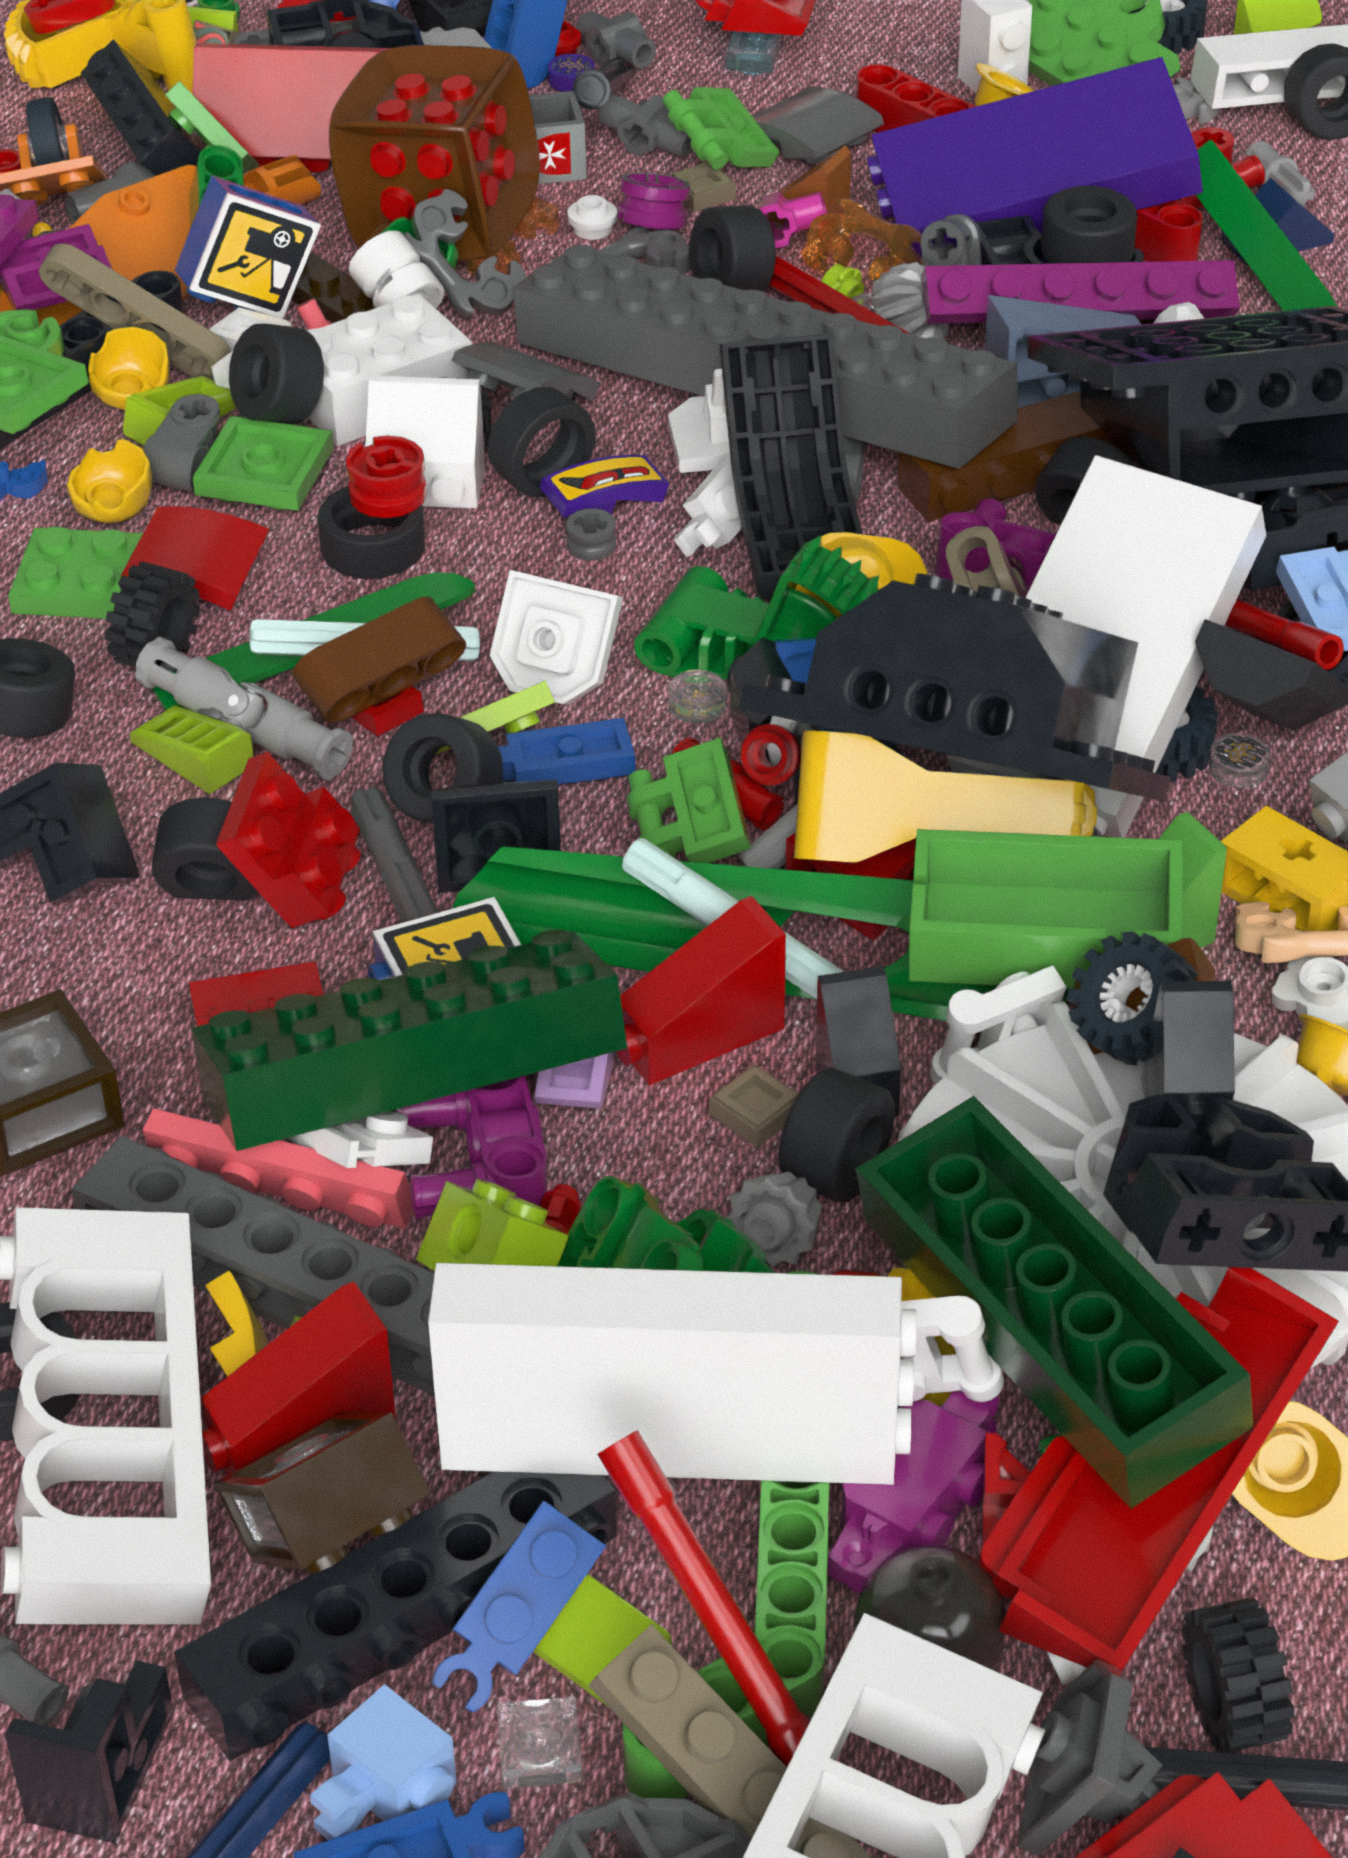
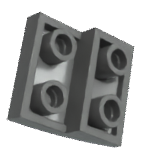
[752,87,884,165]
[451,342,600,402]

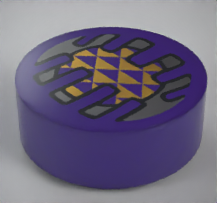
[548,54,595,92]

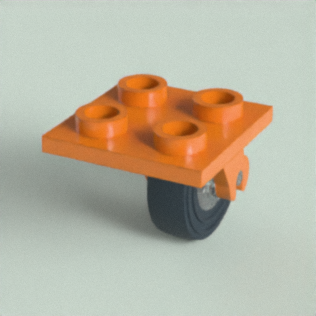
[0,97,107,206]

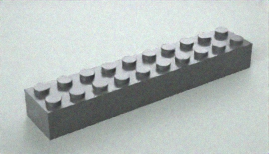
[513,245,1018,469]

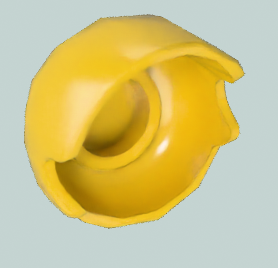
[88,326,170,410]
[66,439,153,523]

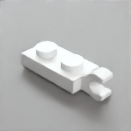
[674,451,742,557]

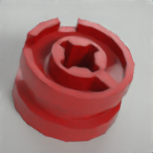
[346,435,427,518]

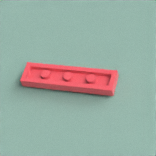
[142,1108,413,1229]

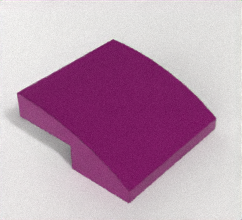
[0,224,113,310]

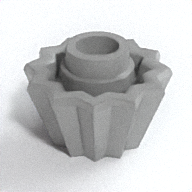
[726,1171,822,1267]

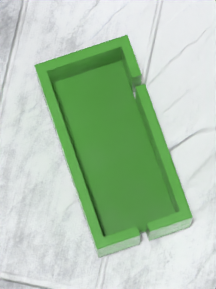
[909,829,1183,989]

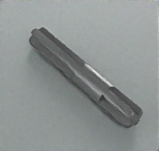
[351,786,439,923]

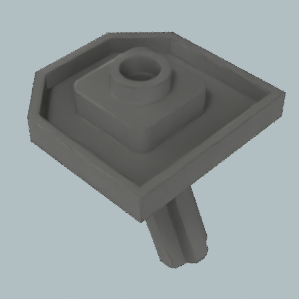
[1017,1659,1163,1856]

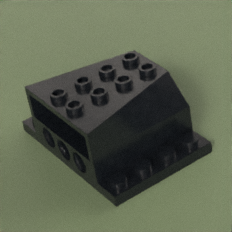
[1027,306,1348,501]
[739,573,1171,802]

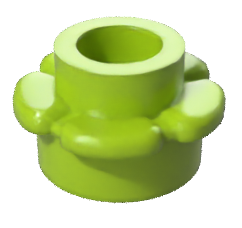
[821,264,864,303]

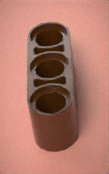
[292,596,466,724]

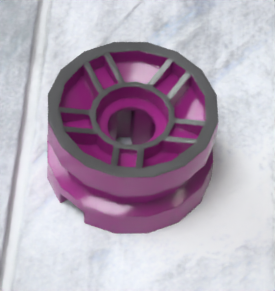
[617,172,690,229]

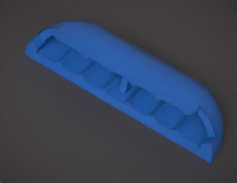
[484,0,568,88]

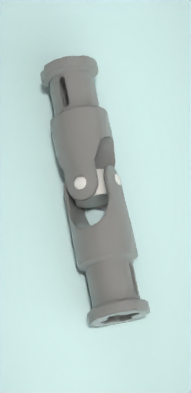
[135,637,353,781]

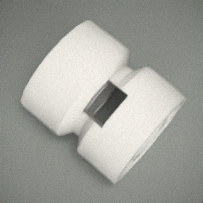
[348,231,445,309]

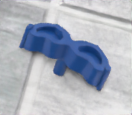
[0,460,48,501]

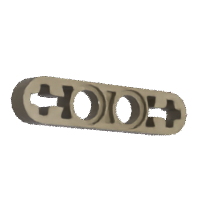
[39,243,231,381]

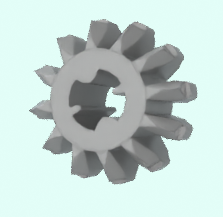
[871,262,949,339]

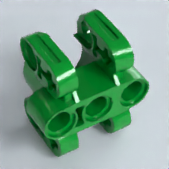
[557,1175,775,1273]

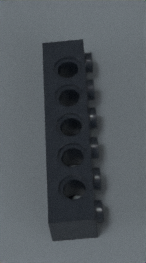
[174,1472,617,1762]

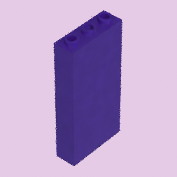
[866,57,1203,266]

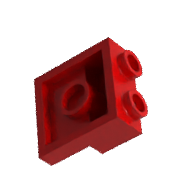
[215,751,361,929]

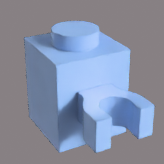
[310,1684,457,1840]

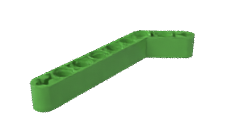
[623,1271,829,1799]

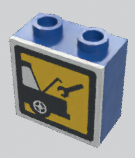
[174,175,321,319]
[367,897,521,980]

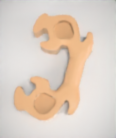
[1235,902,1348,963]

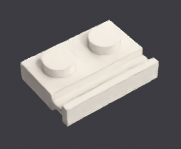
[287,1111,433,1168]

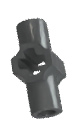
[576,11,656,69]
[598,93,692,159]

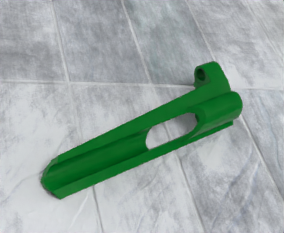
[451,846,1068,1021]

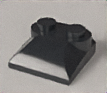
[431,779,561,893]

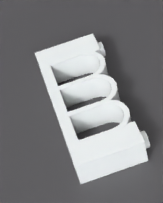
[0,1207,211,1624]
[743,1613,1045,1858]

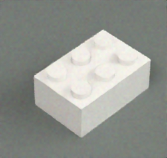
[306,293,472,446]

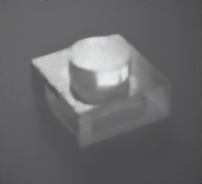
[497,1696,583,1789]

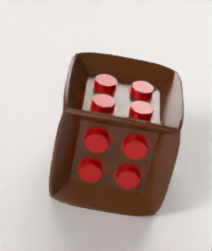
[329,45,540,262]

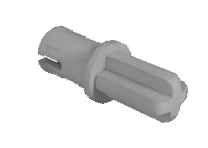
[1245,141,1315,206]

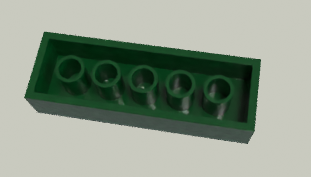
[191,930,627,1151]
[856,1096,1253,1509]

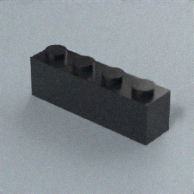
[80,39,204,176]

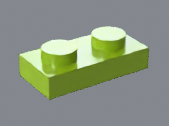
[435,680,555,755]

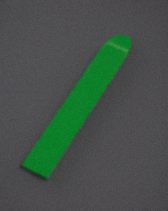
[1196,139,1338,311]
[151,572,476,711]

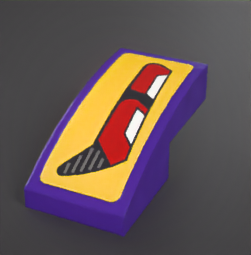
[539,455,670,517]

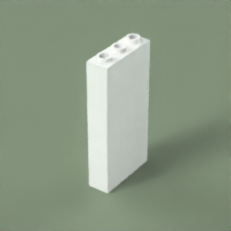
[948,455,1266,838]
[428,1263,917,1485]

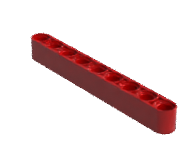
[856,64,1203,262]

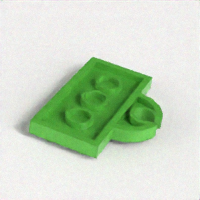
[1028,0,1181,86]
[0,310,89,434]

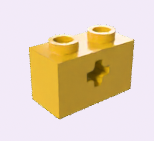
[1220,805,1348,931]

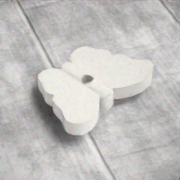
[1271,956,1348,1029]

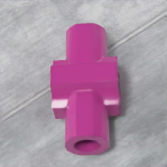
[757,191,828,248]

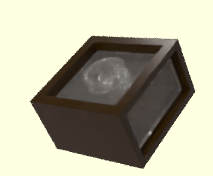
[0,989,125,1177]
[214,1412,431,1574]

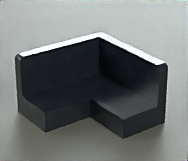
[0,763,140,903]
[5,1660,174,1844]

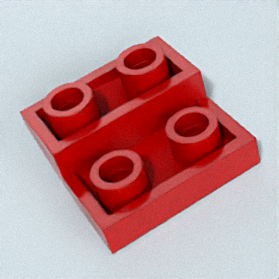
[120,506,270,611]

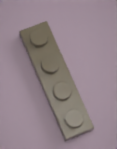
[589,1624,872,1858]

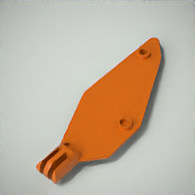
[0,154,322,325]

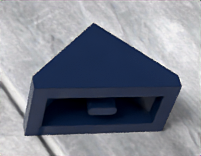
[1221,178,1335,265]

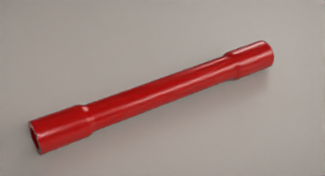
[1224,599,1344,670]
[597,1430,811,1767]

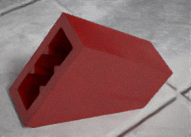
[616,896,786,1086]
[200,1281,396,1475]

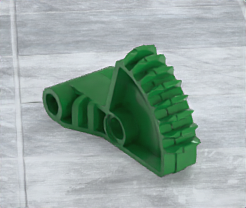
[634,535,879,680]

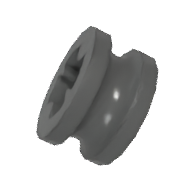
[566,508,616,561]

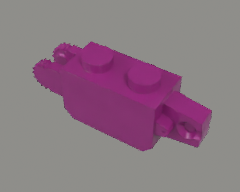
[827,1391,999,1596]

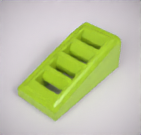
[123,375,236,446]
[130,705,253,794]

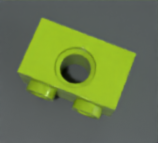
[416,1178,569,1271]

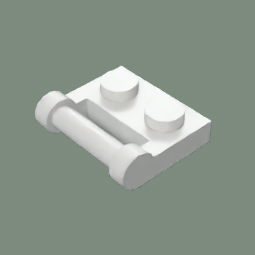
[929,966,1067,1084]
[900,1296,1004,1402]

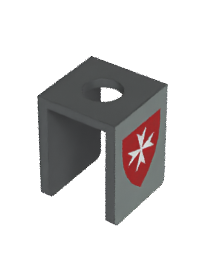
[529,91,587,184]

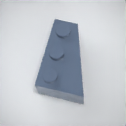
[985,295,1141,408]

